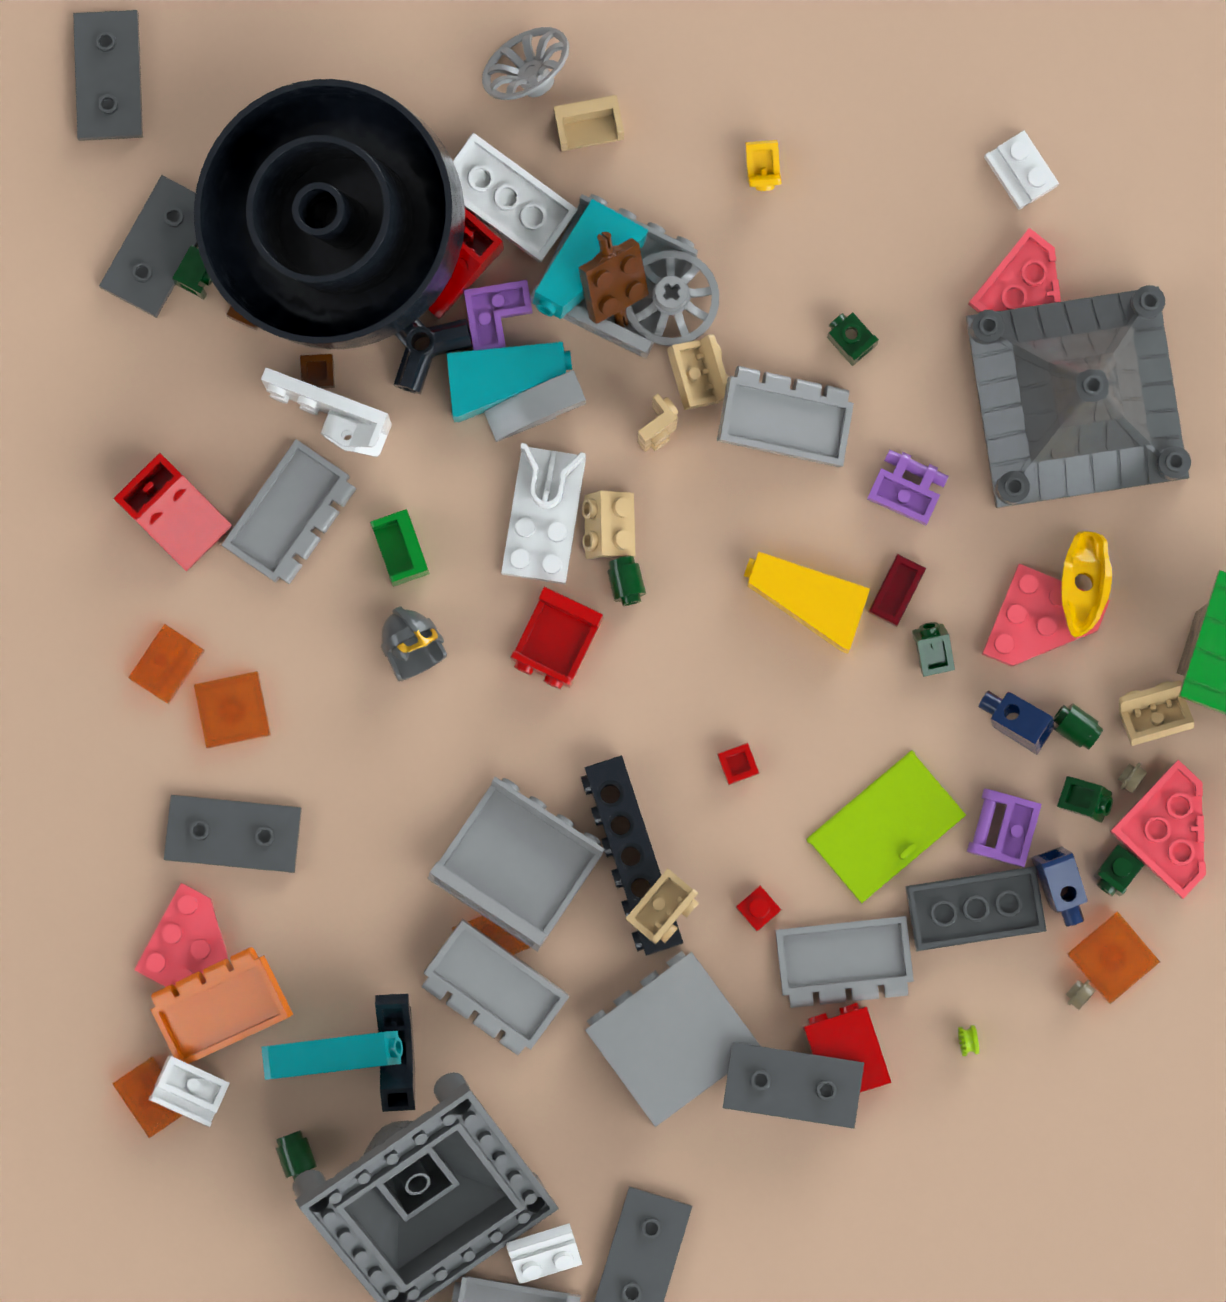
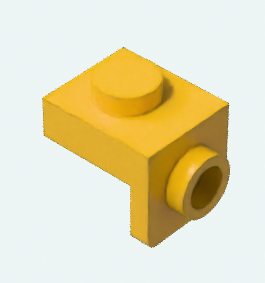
[745,140,782,191]

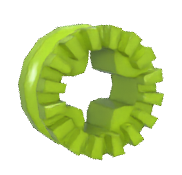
[958,1025,980,1056]

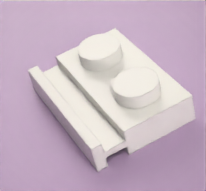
[984,130,1059,210]
[148,1056,230,1127]
[506,1223,583,1284]

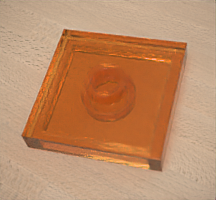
[194,671,271,749]
[1066,911,1160,1004]

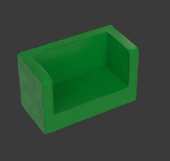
[370,509,430,587]

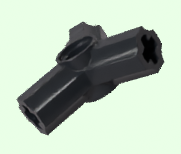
[393,319,473,394]

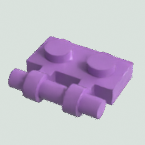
[867,450,949,526]

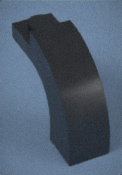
[375,993,415,1112]

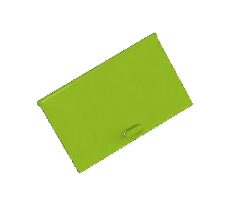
[806,750,966,904]

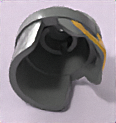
[381,606,447,681]

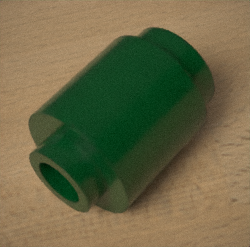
[607,556,646,606]
[1053,703,1103,750]
[276,1130,317,1180]

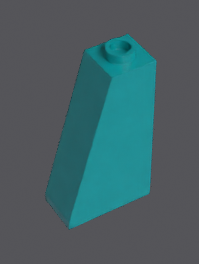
[532,199,648,319]
[447,342,572,423]
[261,1031,403,1080]

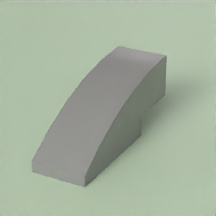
[484,370,586,442]

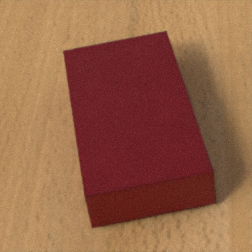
[868,554,926,627]

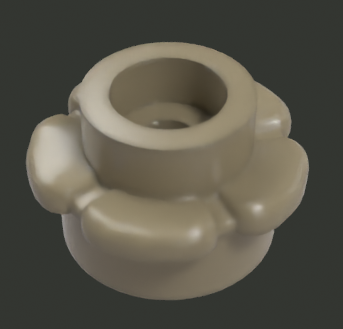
[1118,763,1148,794]
[1066,980,1096,1010]

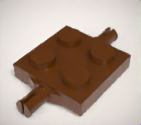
[578,232,649,328]

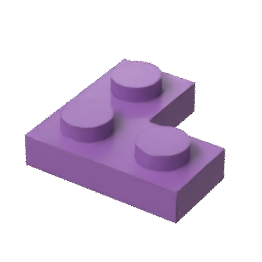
[464,280,533,350]

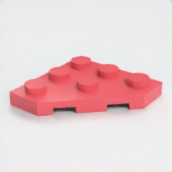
[968,228,1061,312]
[982,564,1110,667]
[1110,760,1206,899]
[134,883,229,993]

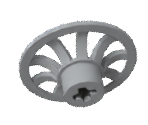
[482,27,569,100]
[626,250,719,346]

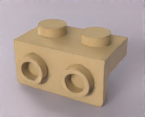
[667,334,728,410]
[638,393,678,452]
[582,491,636,559]
[1119,680,1194,746]
[625,868,699,945]

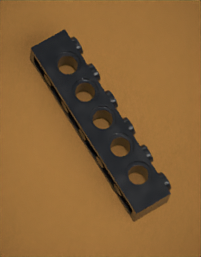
[581,755,683,956]

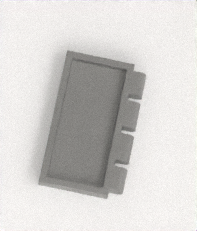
[717,366,854,467]
[222,439,356,584]
[775,916,914,1008]
[422,918,569,1055]

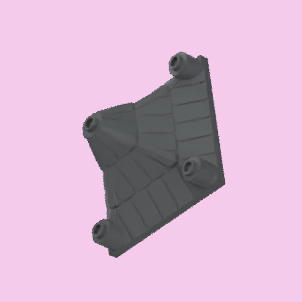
[966,285,1191,508]
[292,1072,559,1302]

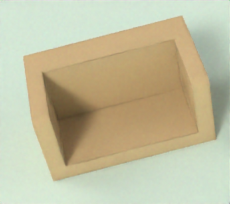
[554,95,624,151]

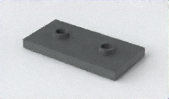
[73,10,143,141]
[99,175,198,318]
[164,795,302,873]
[905,866,1047,952]
[723,1042,864,1129]
[594,1186,693,1302]

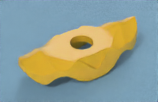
[1061,531,1112,638]

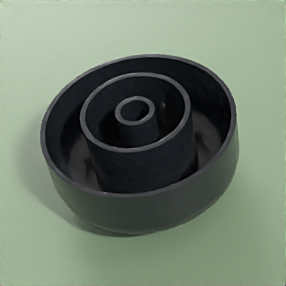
[194,79,465,349]

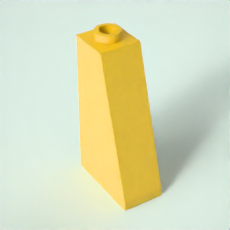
[744,551,870,654]

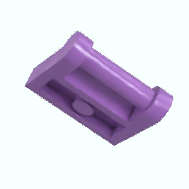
[967,789,1042,868]

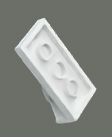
[453,133,578,263]
[261,368,392,457]
[501,443,586,585]

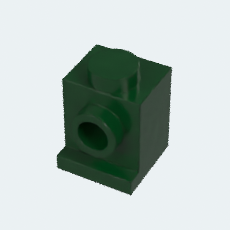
[172,245,212,300]
[827,312,879,366]

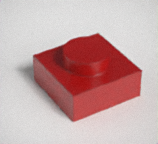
[717,743,759,785]
[736,885,782,932]

